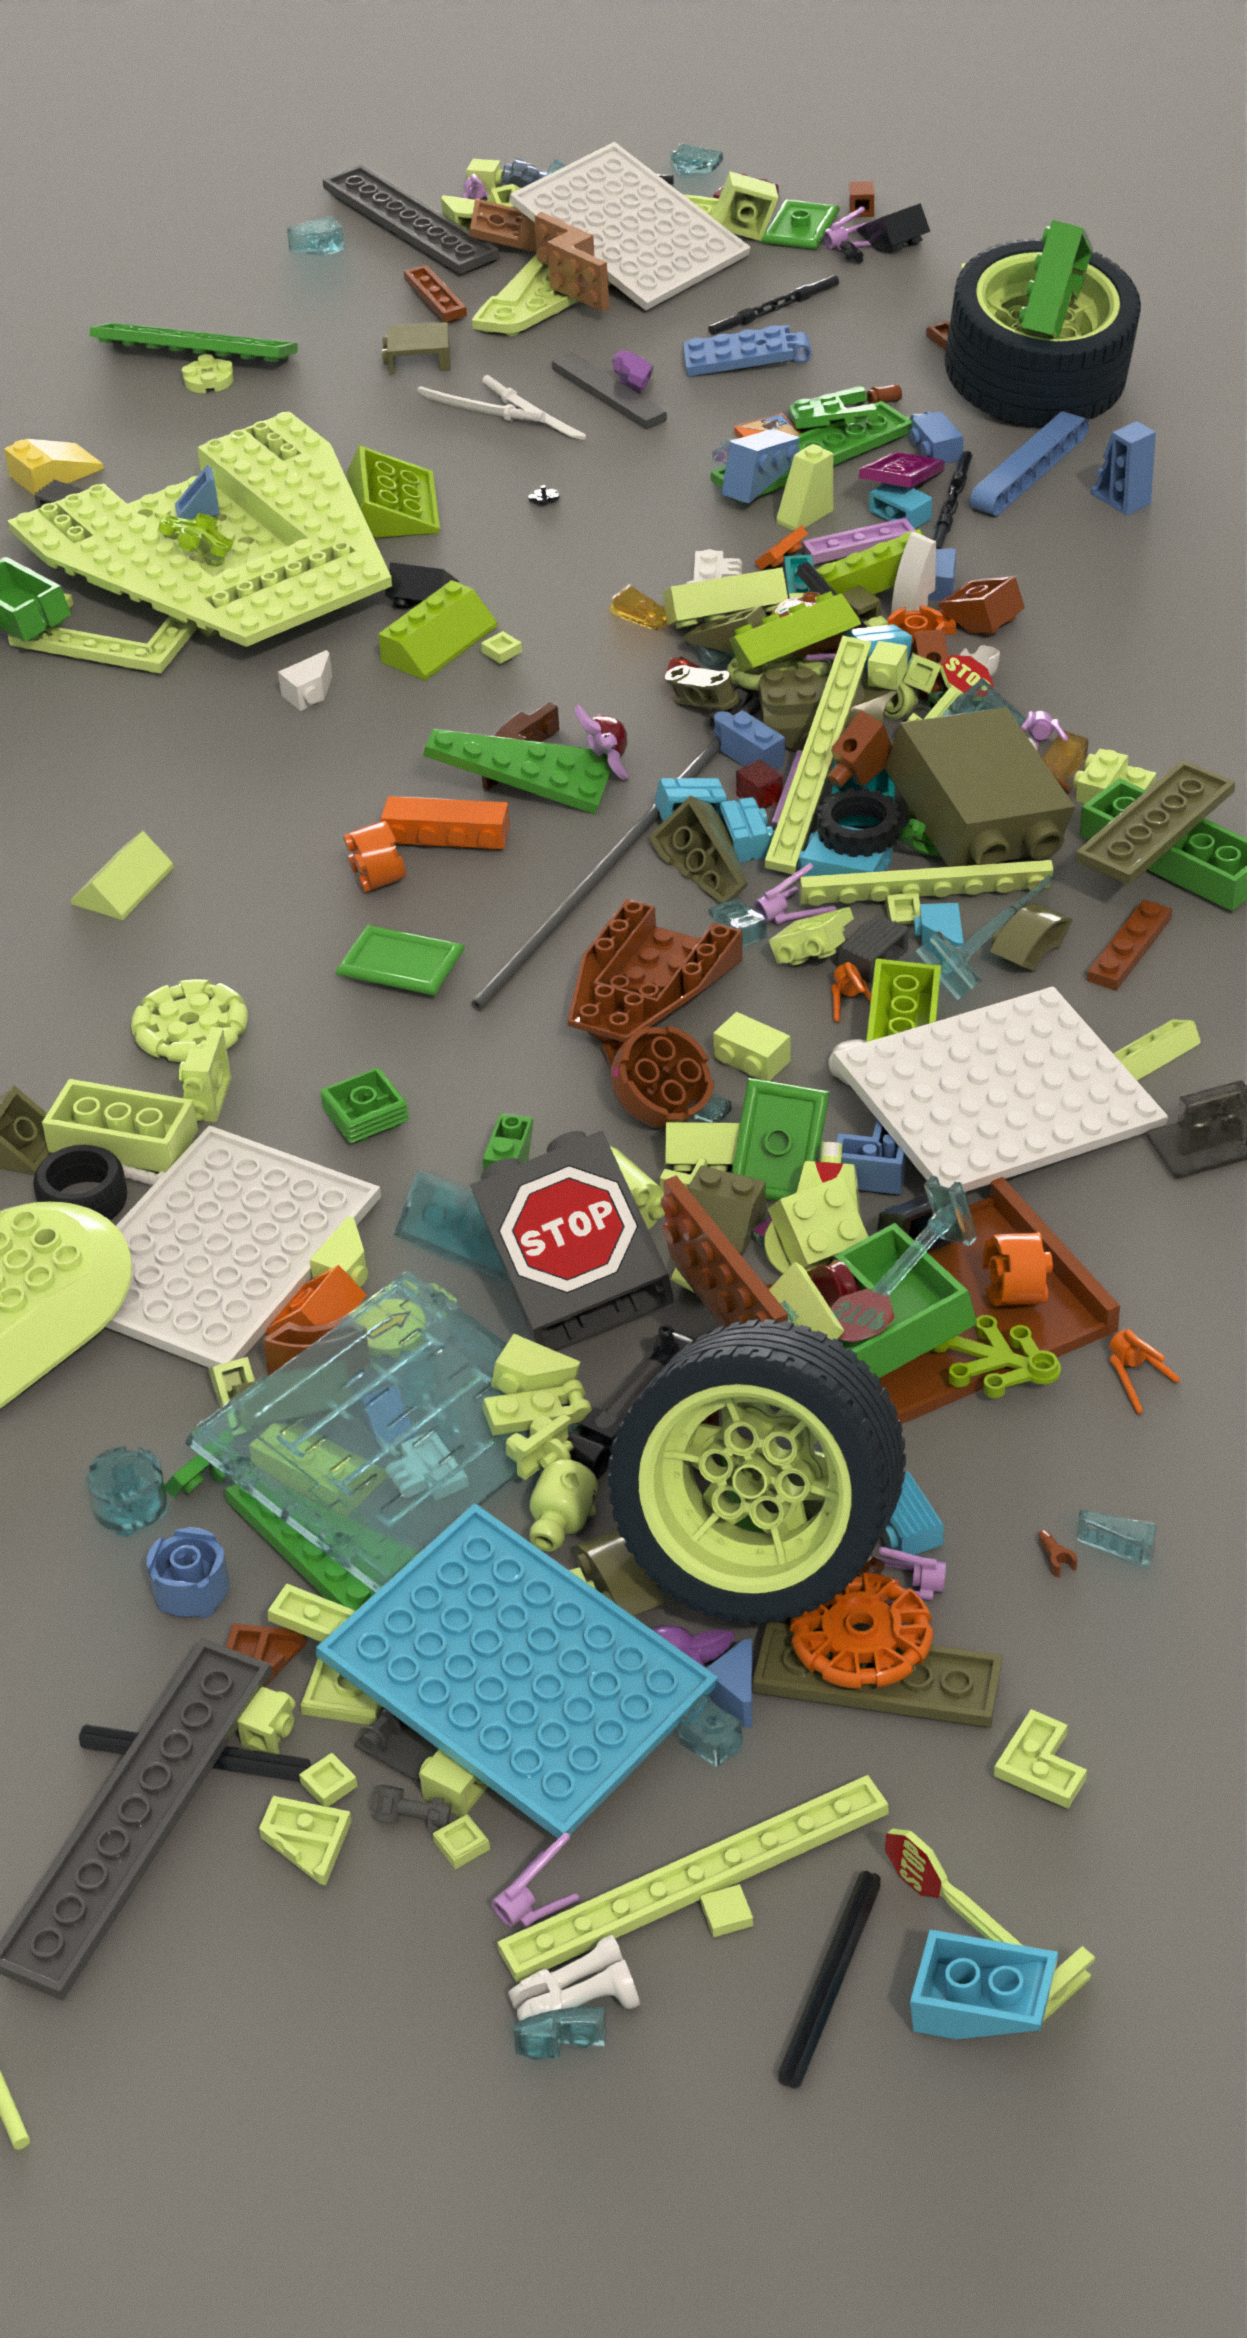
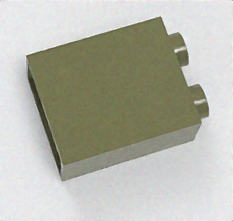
[885,707,1075,867]

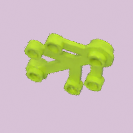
[157,513,233,557]
[931,1315,1061,1398]

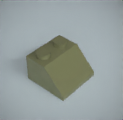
[0,1085,49,1175]
[688,1166,767,1256]

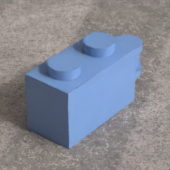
[909,411,963,464]
[714,710,785,778]

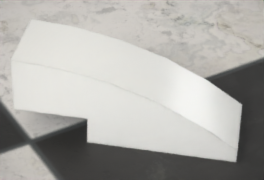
[891,532,936,614]

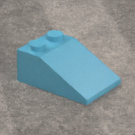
[910,1929,1058,2040]

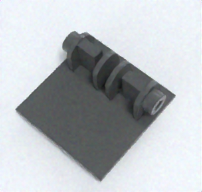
[354,1709,439,1782]

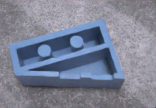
[1090,421,1156,516]
[721,429,800,504]

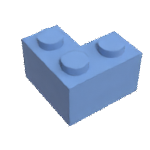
[836,1120,909,1195]

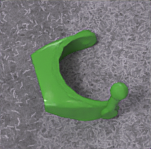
[898,819,941,857]

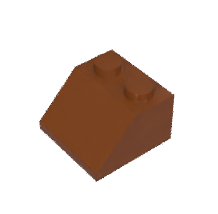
[938,576,1025,635]

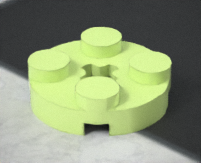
[182,354,234,393]

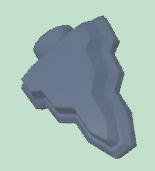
[501,158,551,188]

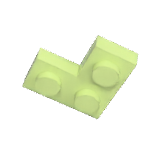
[994,1709,1087,1809]

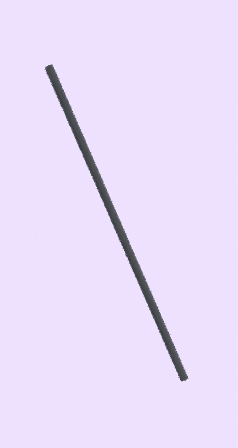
[471,696,761,1011]

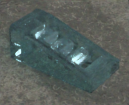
[708,899,767,946]
[1077,1510,1157,1569]

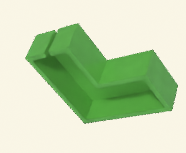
[1019,220,1093,339]
[0,557,72,642]
[832,1223,977,1378]

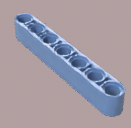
[970,411,1089,516]

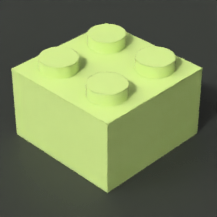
[713,171,778,241]
[768,1176,868,1270]

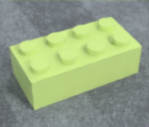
[662,567,788,629]
[42,1079,198,1172]

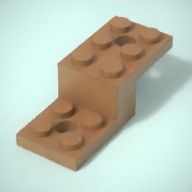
[468,198,537,253]
[534,212,609,312]

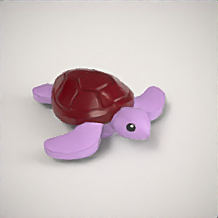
[574,704,629,781]

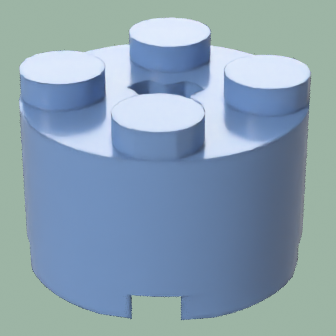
[147,1528,230,1618]

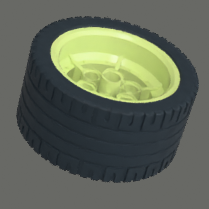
[945,239,1141,427]
[608,1319,906,1624]

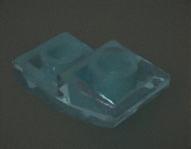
[513,2007,607,2059]

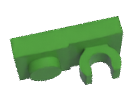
[164,1431,241,1498]

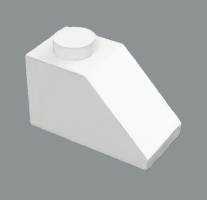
[278,650,332,711]

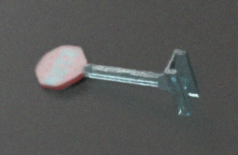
[916,874,1054,1000]
[830,1175,978,1343]

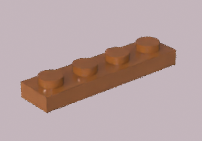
[404,265,467,322]
[1087,899,1172,991]

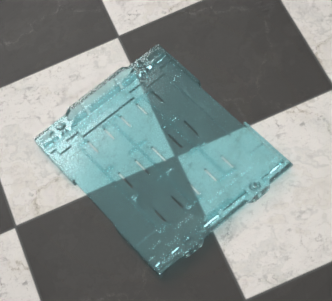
[186,1272,595,1592]

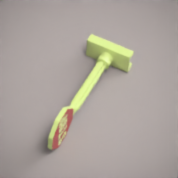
[892,655,994,746]
[884,1829,1095,2021]

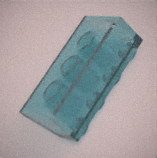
[394,1169,509,1283]

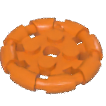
[790,1572,934,1689]

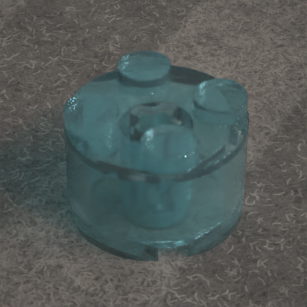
[86,1446,168,1537]

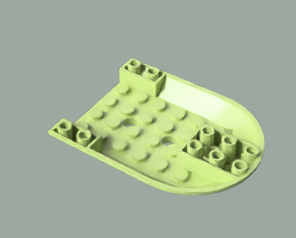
[0,1202,132,1409]

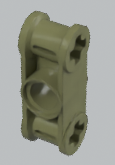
[665,665,740,711]

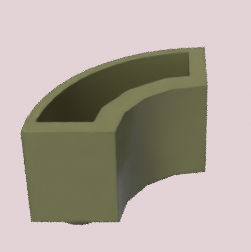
[989,904,1073,972]
[575,1529,664,1616]

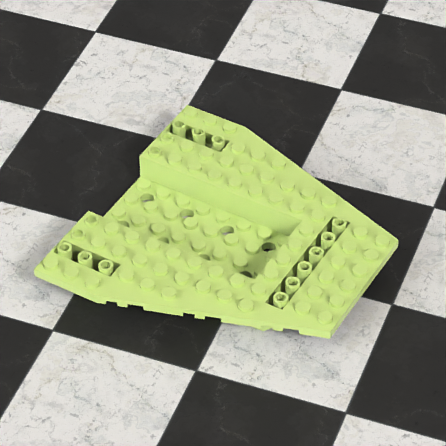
[7,412,392,647]

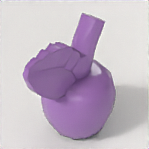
[651,1625,735,1668]

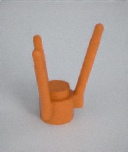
[831,962,872,1023]
[1109,1329,1180,1414]

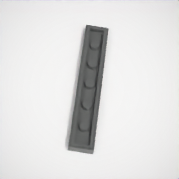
[552,352,667,429]

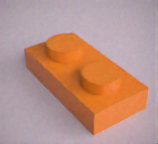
[754,525,808,571]

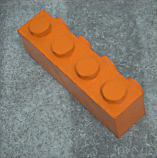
[381,796,510,850]

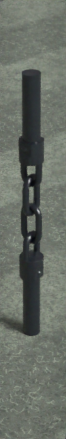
[708,275,839,335]
[933,451,973,549]

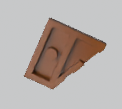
[226,1623,308,1687]

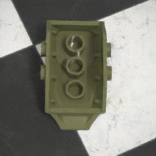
[758,668,897,752]

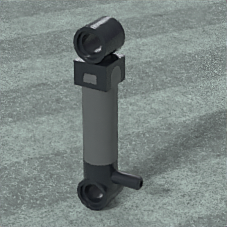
[567,1325,696,1479]

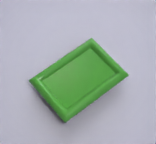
[761,200,840,250]
[335,924,465,996]
[731,1078,830,1202]

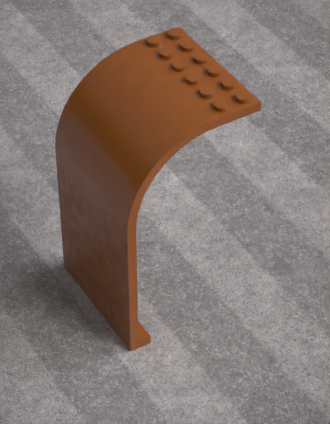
[661,1175,1120,1424]

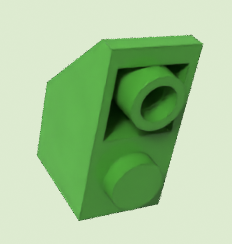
[482,1114,533,1170]

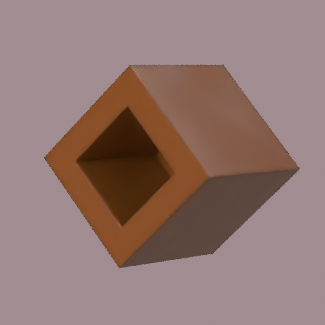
[849,181,874,217]

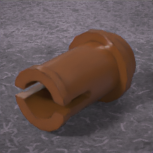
[867,383,902,404]

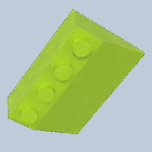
[347,445,440,538]

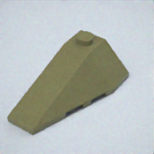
[649,795,748,906]

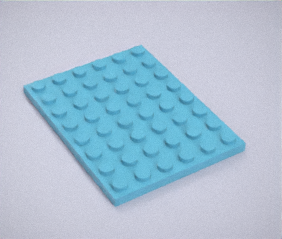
[316,1503,718,1838]

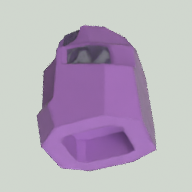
[612,350,653,393]

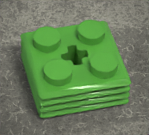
[320,1068,409,1143]

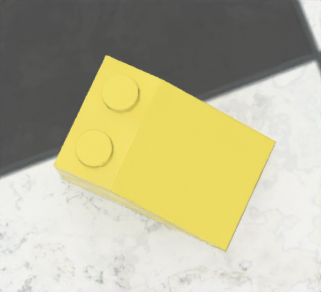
[4,439,104,495]

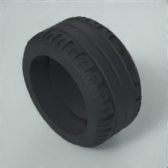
[33,1145,127,1220]

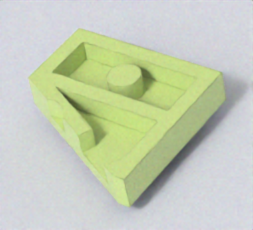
[259,1796,352,1885]

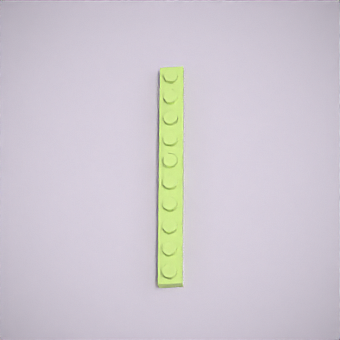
[765,636,872,874]
[497,1775,889,1983]

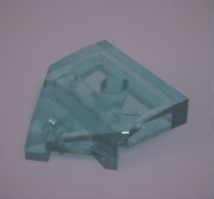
[670,143,723,174]

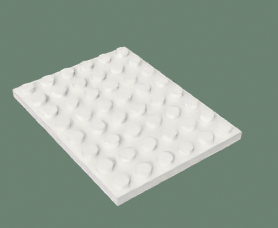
[509,142,751,310]
[831,986,1168,1192]
[105,1125,381,1368]

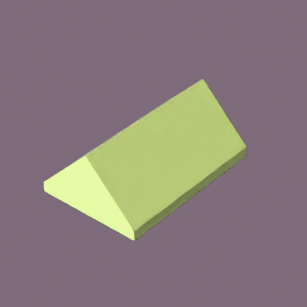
[70,831,174,920]

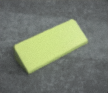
[1113,1019,1201,1081]

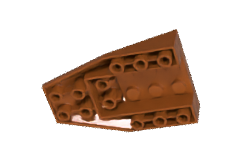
[568,899,743,1042]

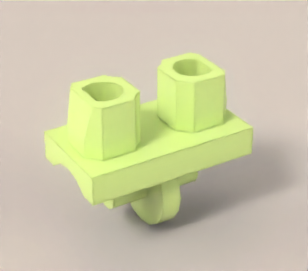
[506,1414,573,1480]

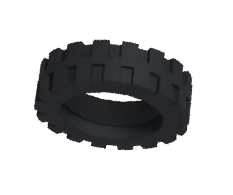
[817,788,901,857]

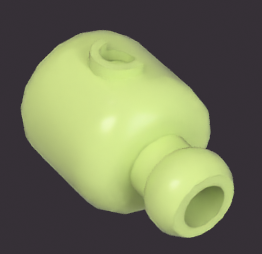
[529,1459,599,1552]

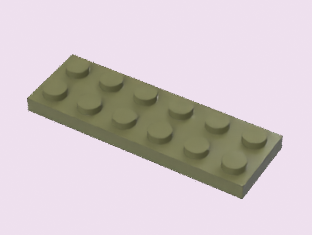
[1076,759,1235,885]
[752,1621,1003,1728]

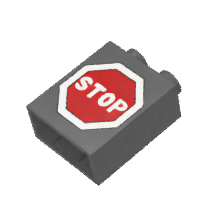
[470,1130,674,1351]

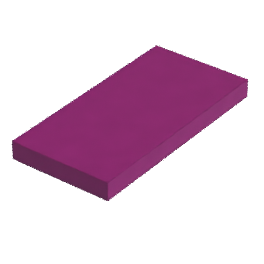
[858,451,945,488]

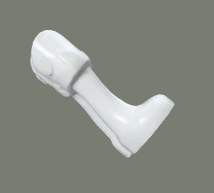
[508,1935,640,2030]

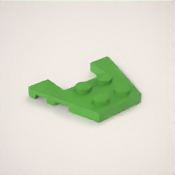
[788,385,878,429]

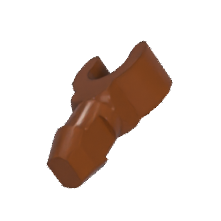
[1038,1530,1078,1577]

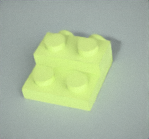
[1073,748,1156,804]
[769,907,854,965]
[179,1027,231,1122]

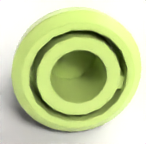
[883,681,918,720]

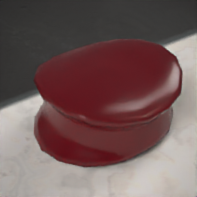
[811,1260,860,1309]

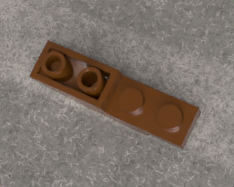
[482,702,560,790]

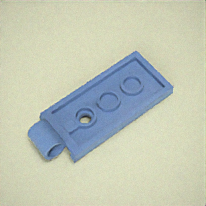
[683,325,812,377]

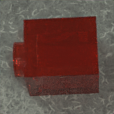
[736,759,783,809]

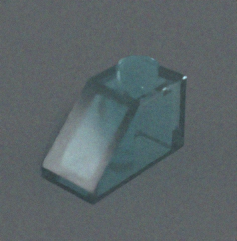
[287,216,345,256]

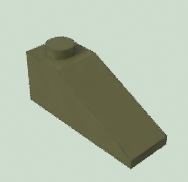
[684,606,767,654]

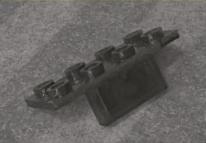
[1147,1080,1247,1179]

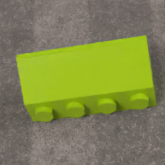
[816,529,924,595]
[378,580,498,681]
[729,591,861,672]
[866,958,941,1042]

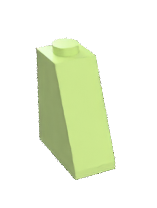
[776,444,834,531]

